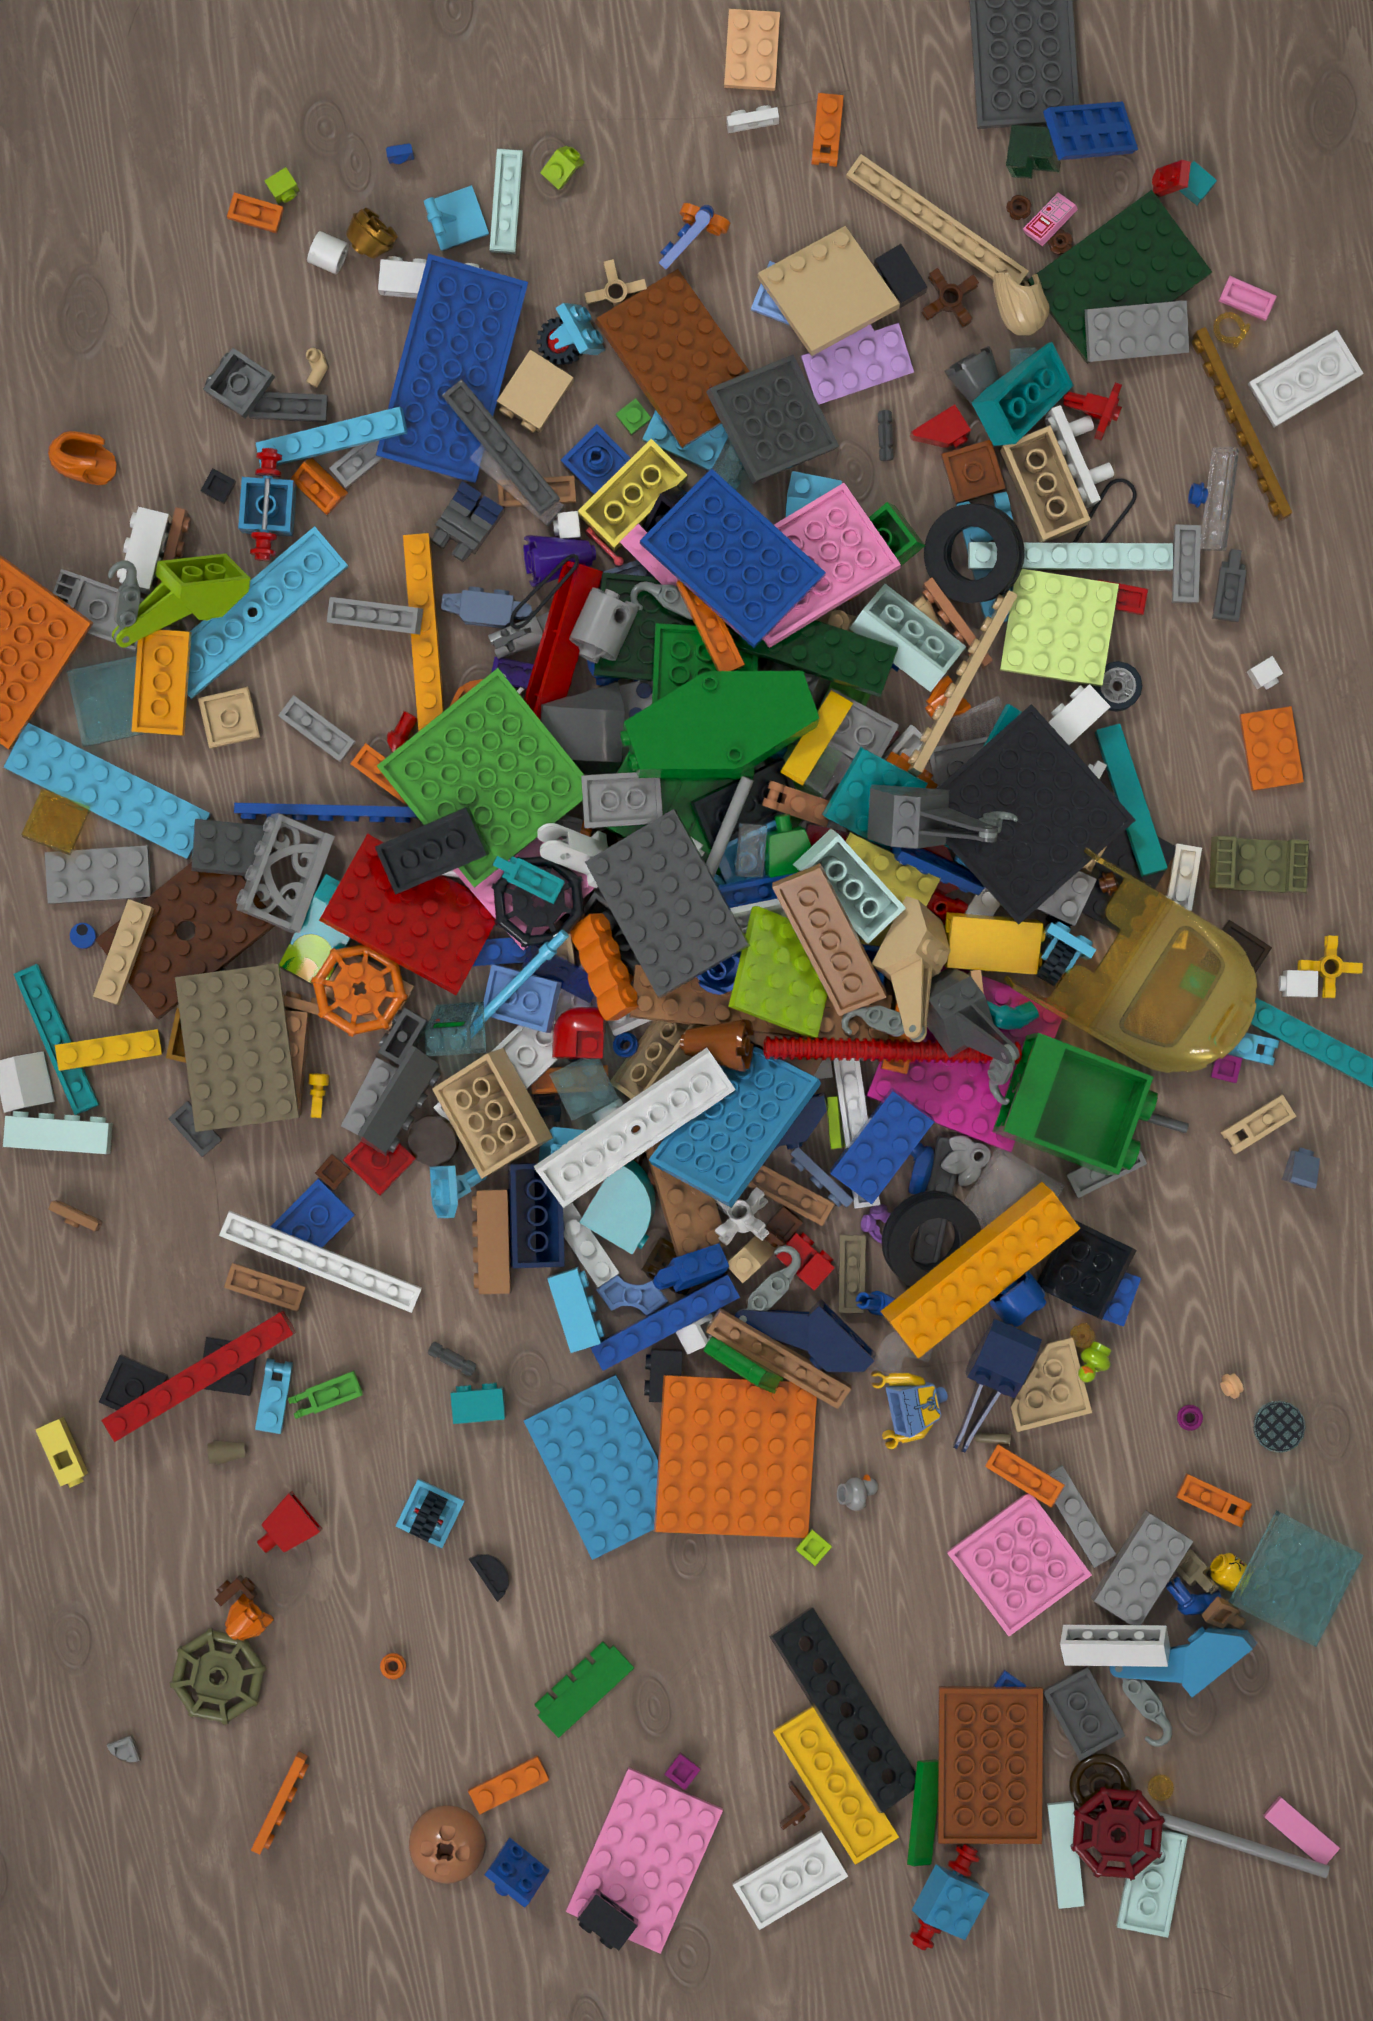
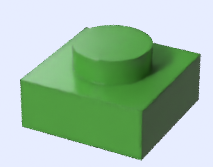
[616,398,652,436]

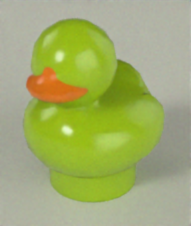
[1078,1341,1111,1382]

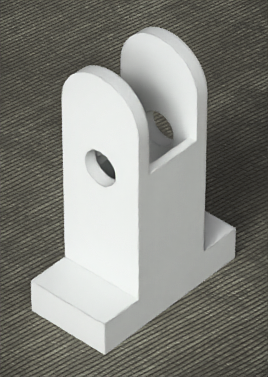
[537,823,608,888]

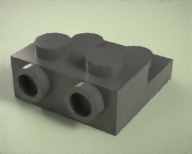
[203,348,275,419]

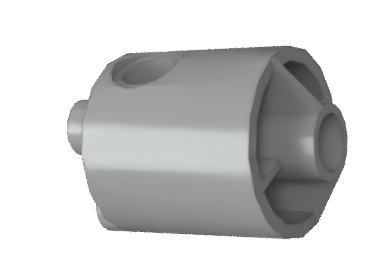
[569,587,639,663]

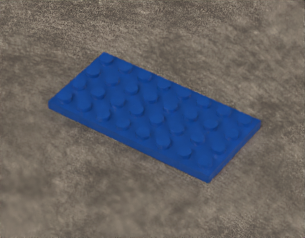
[376,253,528,483]

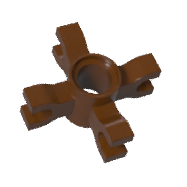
[921,268,979,328]

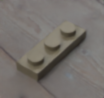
[838,1235,866,1313]

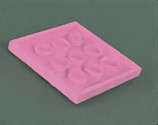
[947,1493,1092,1636]

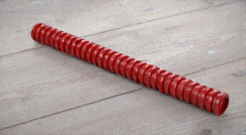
[763,1036,1022,1064]

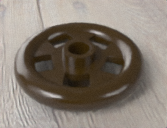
[1069,1754,1131,1815]

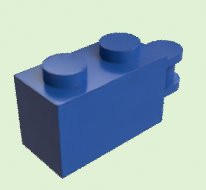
[653,1243,729,1292]

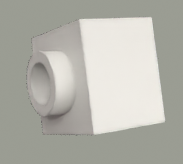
[553,511,582,540]
[1247,656,1283,690]

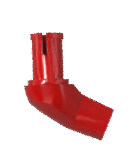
[387,711,417,753]

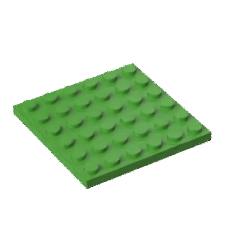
[377,668,584,888]

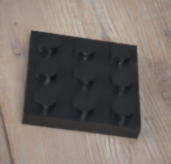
[1037,1220,1137,1320]

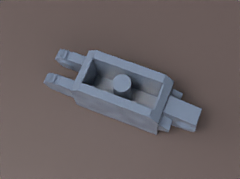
[441,587,533,629]

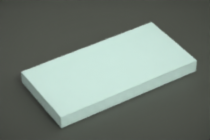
[1116,1829,1188,1938]

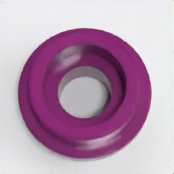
[1177,1405,1203,1431]

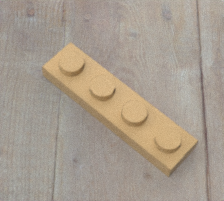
[93,899,154,1006]

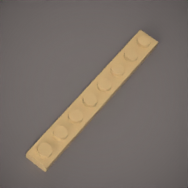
[846,154,1029,285]
[907,590,1018,776]

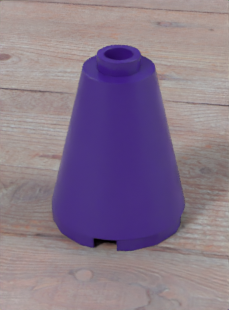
[523,535,596,587]

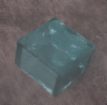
[549,1058,619,1121]

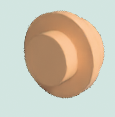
[1220,1373,1244,1399]

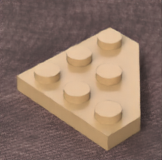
[1010,1337,1092,1432]

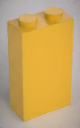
[944,912,1046,974]

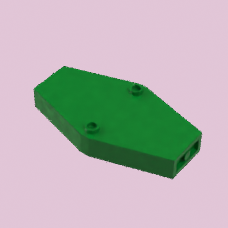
[620,671,820,778]

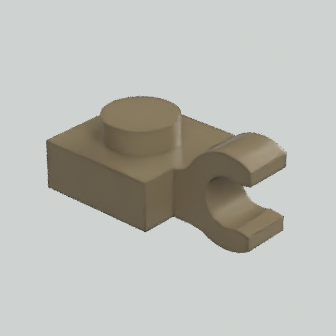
[1176,1549,1219,1595]

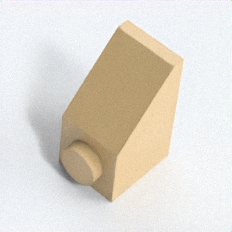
[727,1235,780,1283]

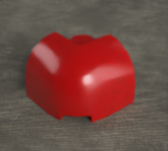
[552,1007,606,1060]

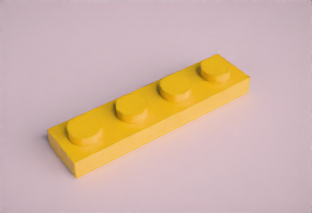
[55,1029,162,1071]

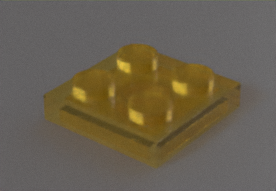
[21,789,90,855]

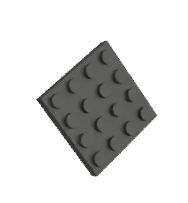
[706,355,839,484]

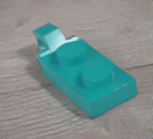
[493,856,565,904]

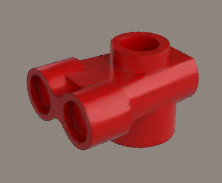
[926,889,968,926]

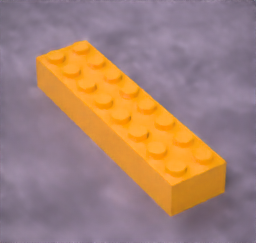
[880,1182,1080,1359]

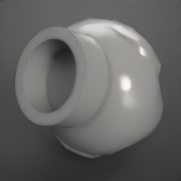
[837,1474,878,1511]

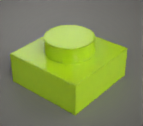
[795,1529,832,1566]

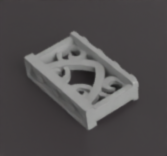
[236,813,335,933]

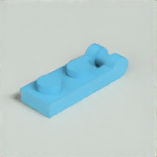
[1212,1032,1279,1066]
[255,1358,293,1434]

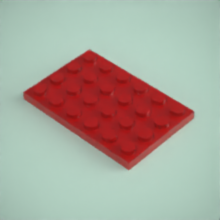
[319,833,496,995]

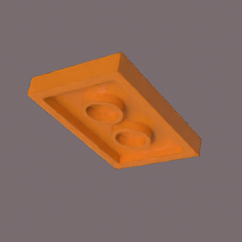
[1239,706,1304,791]

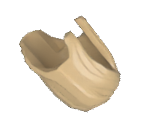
[993,272,1049,336]

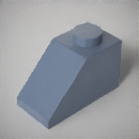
[1282,1147,1320,1189]

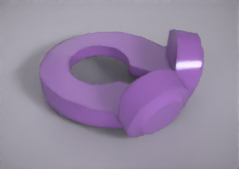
[861,1204,891,1244]

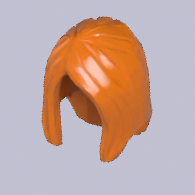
[48,431,117,485]

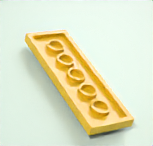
[773,1706,899,1865]

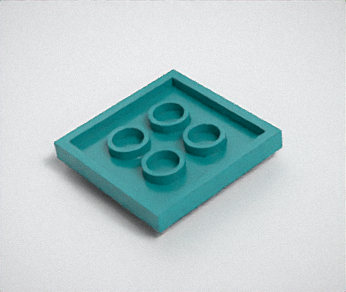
[822,747,928,851]

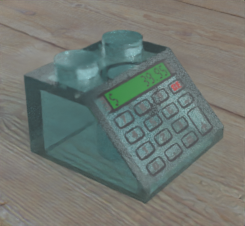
[425,1002,486,1057]

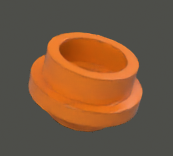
[380,1653,406,1679]

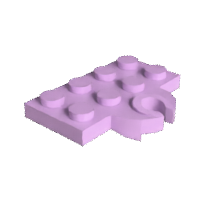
[801,323,914,405]

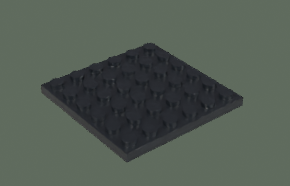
[937,704,1136,925]

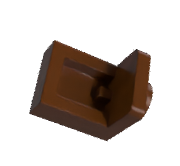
[764,1205,803,1248]
[214,1575,257,1606]

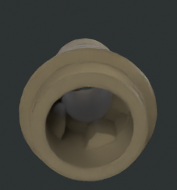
[207,1440,245,1466]

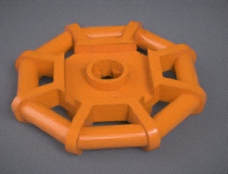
[311,944,408,1037]

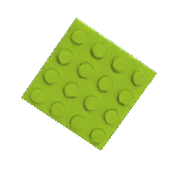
[729,906,828,1039]

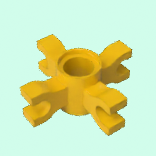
[1297,935,1363,998]

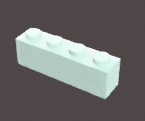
[3,1111,113,1154]

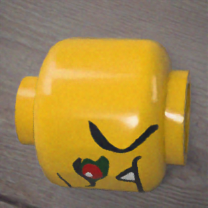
[1210,1553,1249,1592]

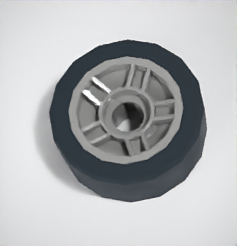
[1092,661,1143,712]

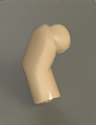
[306,348,328,388]

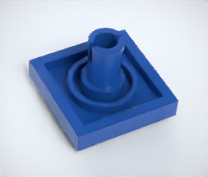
[560,424,631,495]
[484,1838,550,1908]

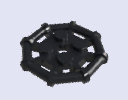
[491,856,586,948]

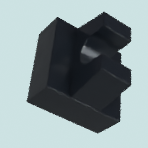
[534,1093,561,1122]

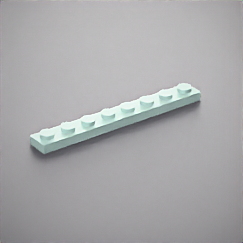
[968,542,1173,571]

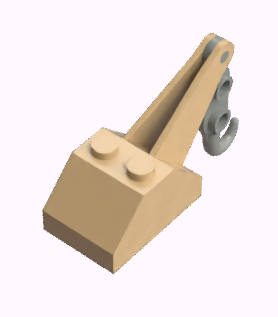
[841,896,951,1042]

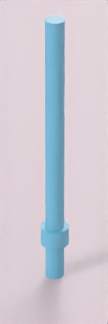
[460,930,569,1041]

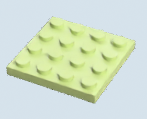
[1000,569,1119,687]

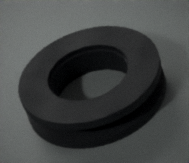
[924,504,1024,603]
[882,1191,981,1287]

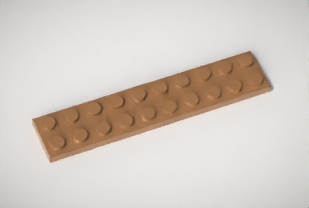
[629,965,892,1041]

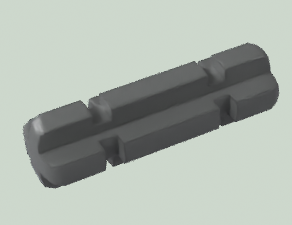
[878,410,894,461]
[428,1342,476,1376]

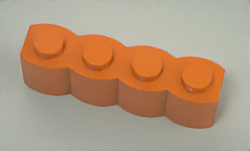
[570,913,639,1021]

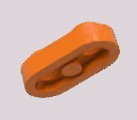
[679,203,731,236]

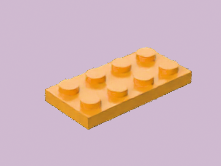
[131,630,192,736]

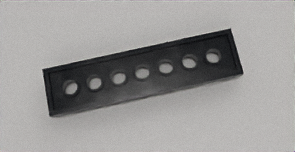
[769,1607,916,1813]

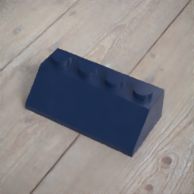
[508,1163,565,1268]

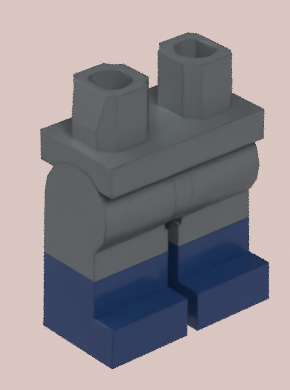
[432,481,504,562]

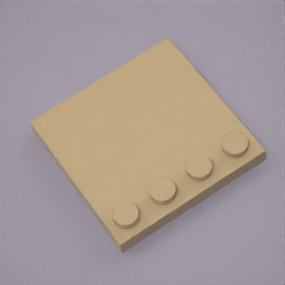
[758,226,900,356]

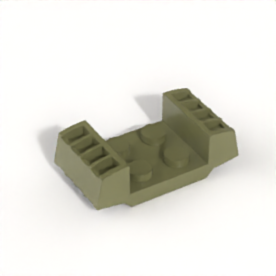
[1209,836,1309,893]

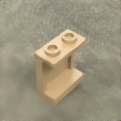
[497,350,574,433]

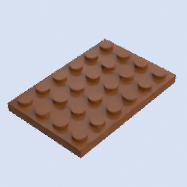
[595,269,750,448]
[938,1686,1043,1844]

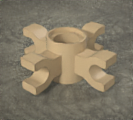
[584,259,647,307]

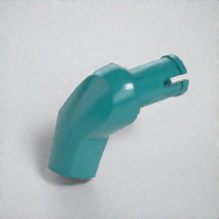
[987,1000,1039,1030]

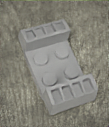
[53,569,144,652]

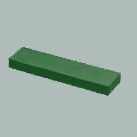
[907,1759,938,1866]

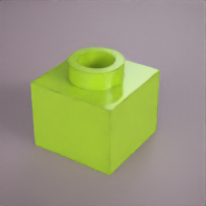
[264,167,300,204]

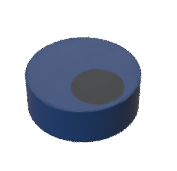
[70,923,97,949]

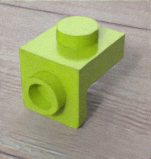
[540,146,585,190]

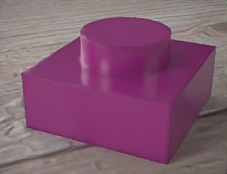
[1210,1054,1243,1083]
[664,1752,701,1790]

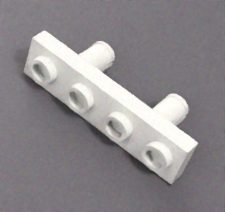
[1045,405,1114,508]

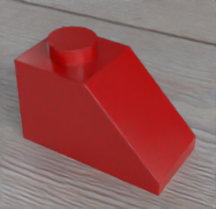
[910,404,971,449]

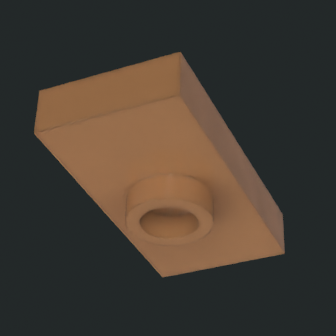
[48,1200,103,1231]

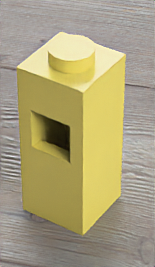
[35,1417,88,1488]

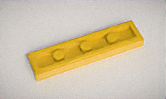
[781,690,853,786]

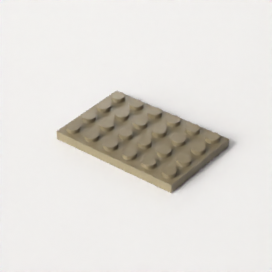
[175,963,300,1132]

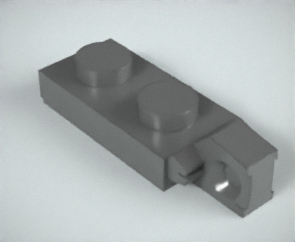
[1212,549,1247,622]

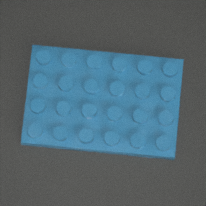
[649,1046,821,1208]
[524,1374,658,1560]

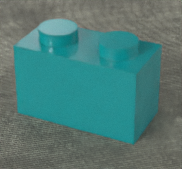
[450,1382,506,1424]

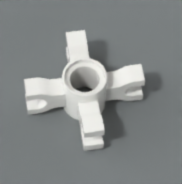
[715,1187,769,1246]

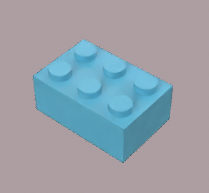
[547,1266,605,1353]

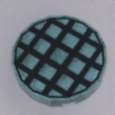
[1253,1401,1305,1453]

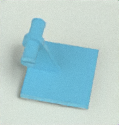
[424,185,489,251]

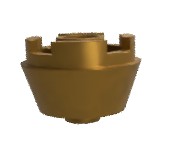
[346,207,398,259]

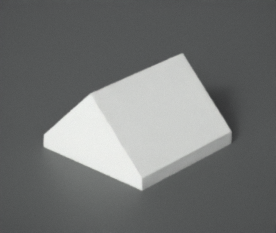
[0,1051,55,1113]

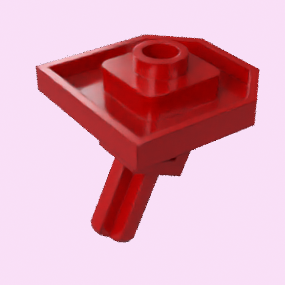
[1063,382,1122,440]

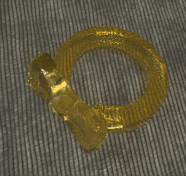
[1213,312,1251,348]

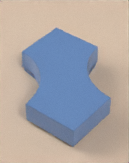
[596,1275,668,1316]

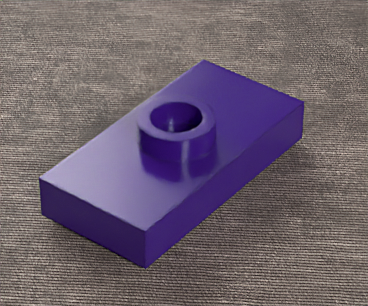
[491,657,534,690]

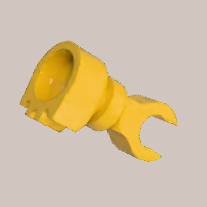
[308,1073,329,1118]

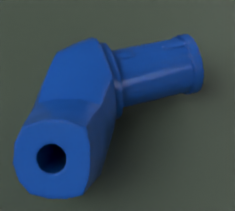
[908,1142,934,1194]
[856,1291,896,1316]
[1165,1577,1221,1615]

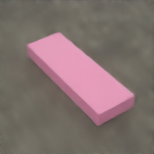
[1263,1796,1340,1865]

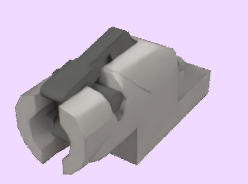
[488,612,549,659]

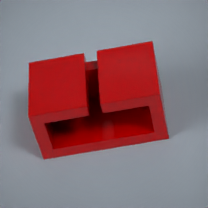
[775,1232,835,1291]

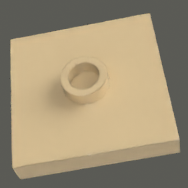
[198,687,261,749]

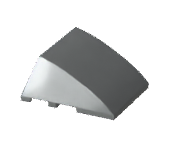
[540,681,625,775]

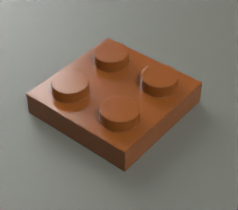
[941,440,1005,504]

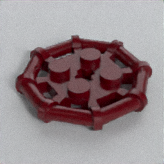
[1070,1786,1165,1881]

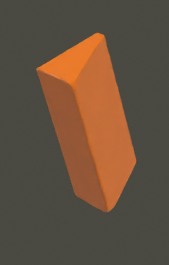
[290,458,348,515]

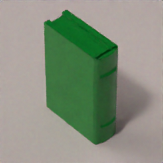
[704,1336,784,1394]

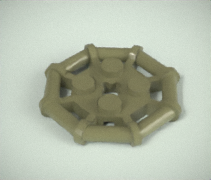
[169,1628,266,1725]

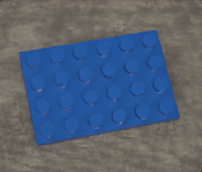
[640,468,826,648]

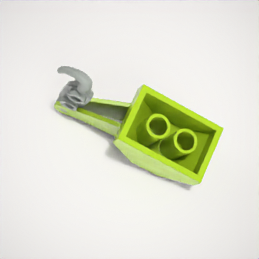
[108,553,251,648]

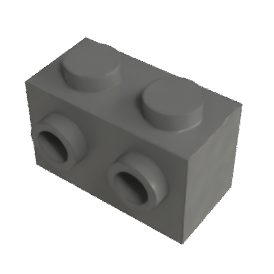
[378,1008,430,1065]

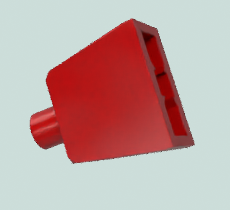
[257,1491,323,1553]

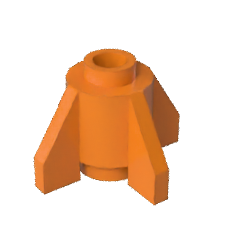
[925,675,971,720]
[225,1593,274,1641]

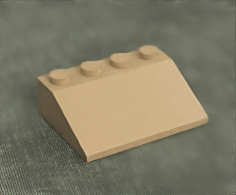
[432,1048,553,1179]

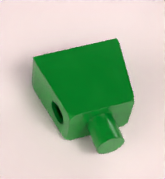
[765,814,811,878]

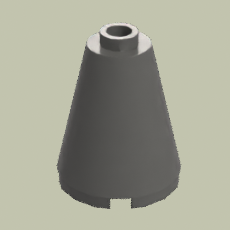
[944,346,999,404]

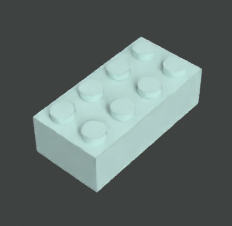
[849,584,966,692]
[793,829,906,944]

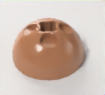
[409,1805,486,1884]

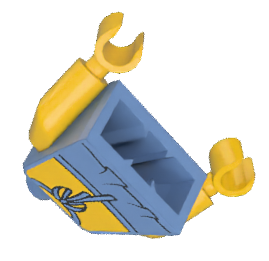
[871,1370,948,1449]

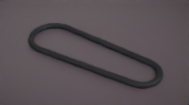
[1073,479,1136,543]
[510,554,579,629]

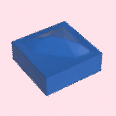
[386,143,414,164]

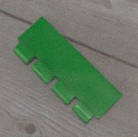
[534,1641,634,1738]

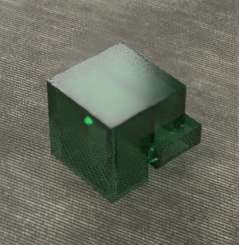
[1006,125,1061,179]

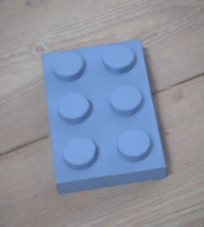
[481,964,562,1033]

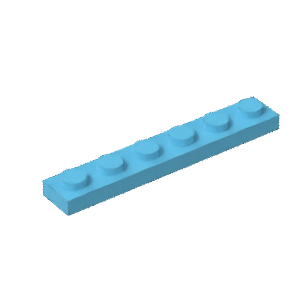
[256,407,408,468]

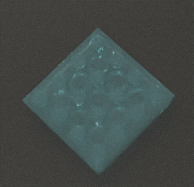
[1229,1510,1364,1647]

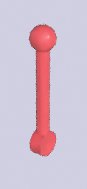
[585,527,624,566]

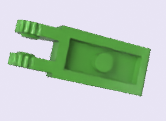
[288,1370,364,1419]

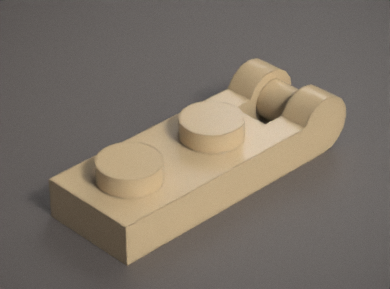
[1220,1094,1296,1154]

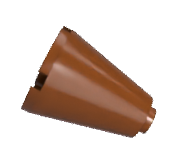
[680,1019,754,1071]

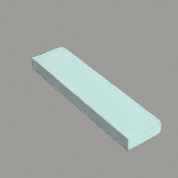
[490,149,523,254]
[1047,1801,1084,1909]

